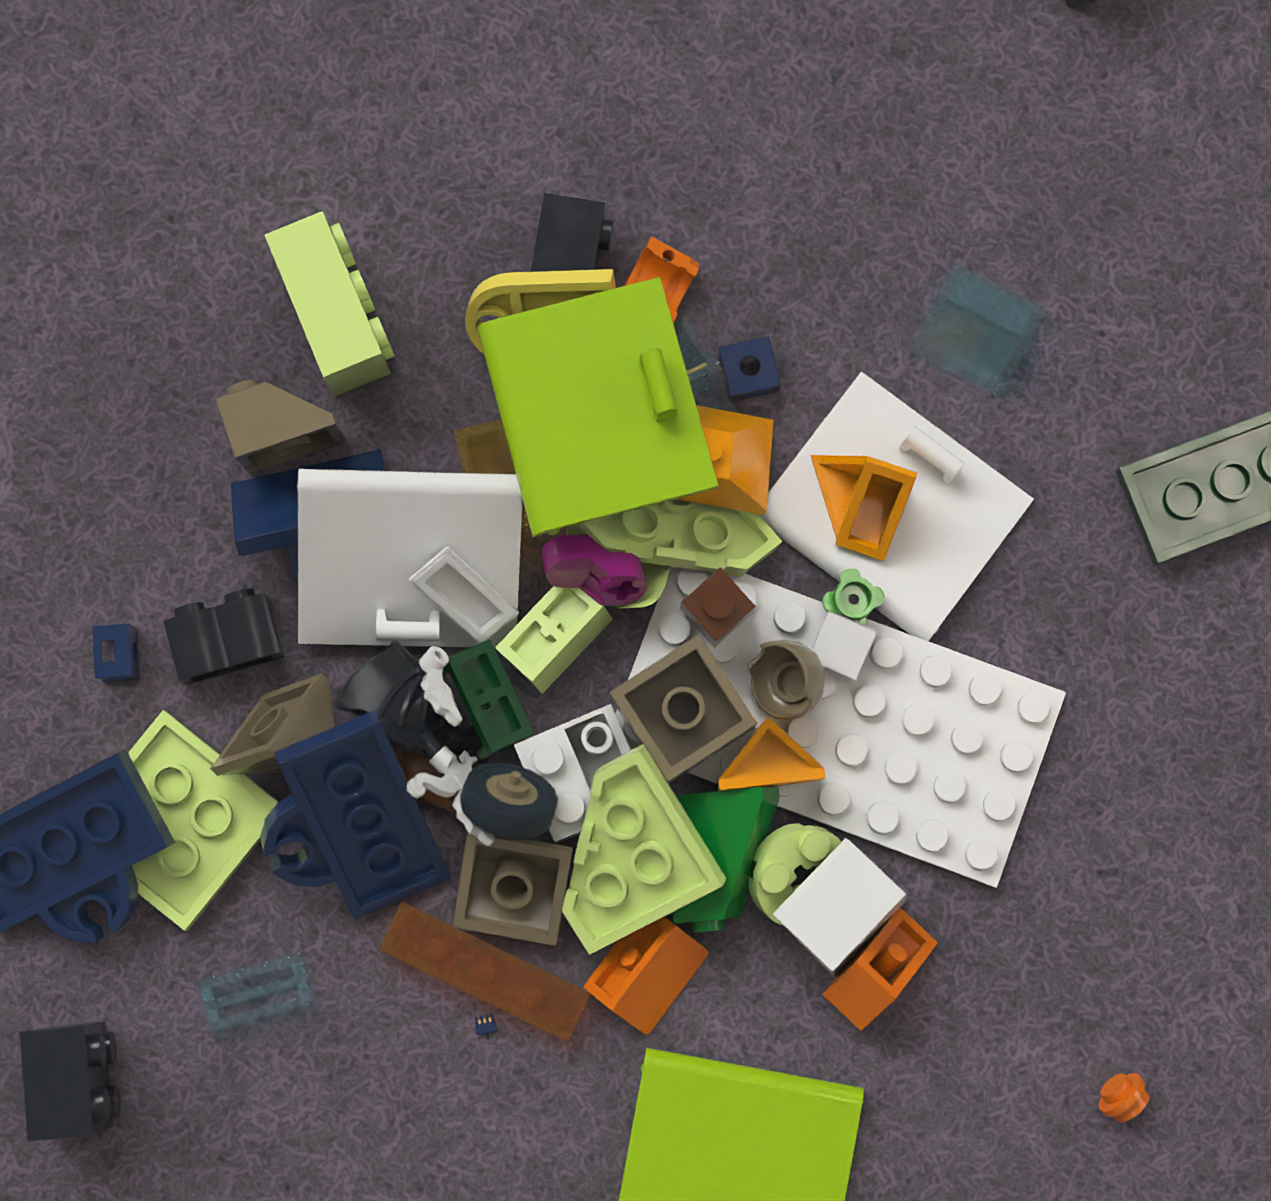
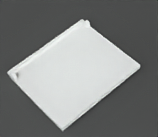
[759,372,1034,641]
[297,469,522,648]

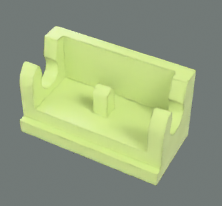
[495,586,613,694]

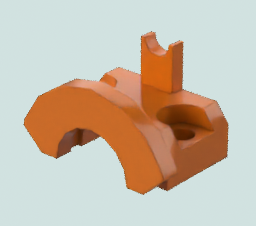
[623,236,700,323]

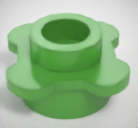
[822,569,884,626]

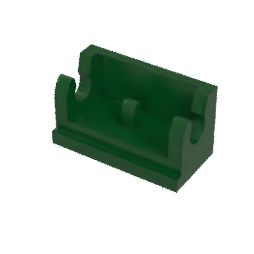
[442,640,535,762]

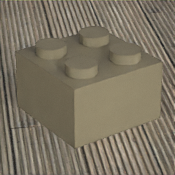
[609,634,757,784]

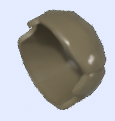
[748,640,825,719]

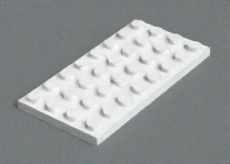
[615,566,1066,888]

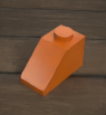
[822,908,938,1031]

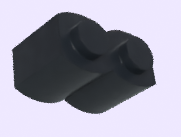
[163,588,284,685]

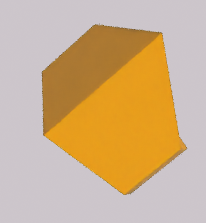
[810,455,917,561]
[717,717,825,791]

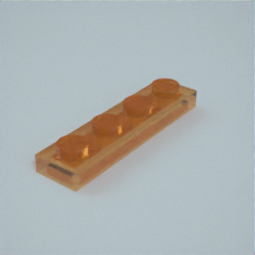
[379,902,591,1042]

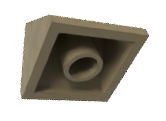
[210,673,335,776]
[453,832,573,946]

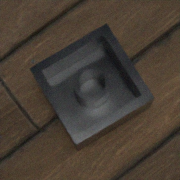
[20,1021,121,1142]

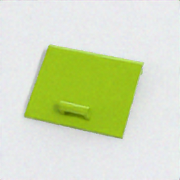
[477,277,718,537]
[619,1048,864,1201]

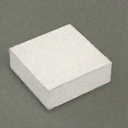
[812,610,877,680]

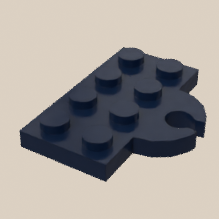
[261,710,451,920]
[0,749,175,943]

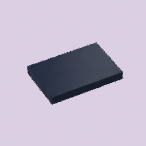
[231,449,386,556]

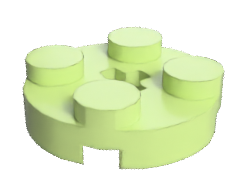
[749,823,842,925]

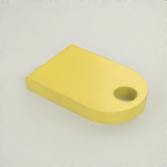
[465,269,616,354]

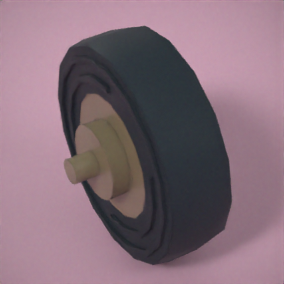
[460,763,558,839]

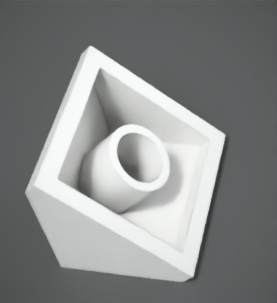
[773,838,906,977]

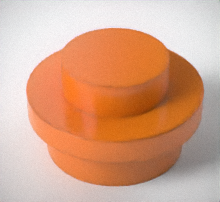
[1098,1073,1150,1123]

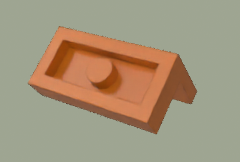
[583,917,709,1035]

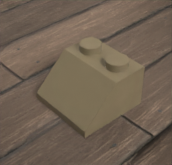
[216,380,346,474]

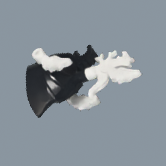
[333,641,496,847]

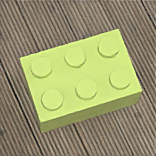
[265,211,395,397]

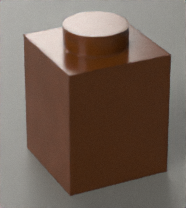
[680,567,756,648]

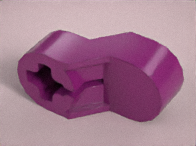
[541,535,647,605]

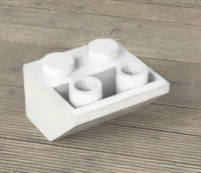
[514,704,631,844]

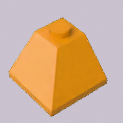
[678,405,774,515]

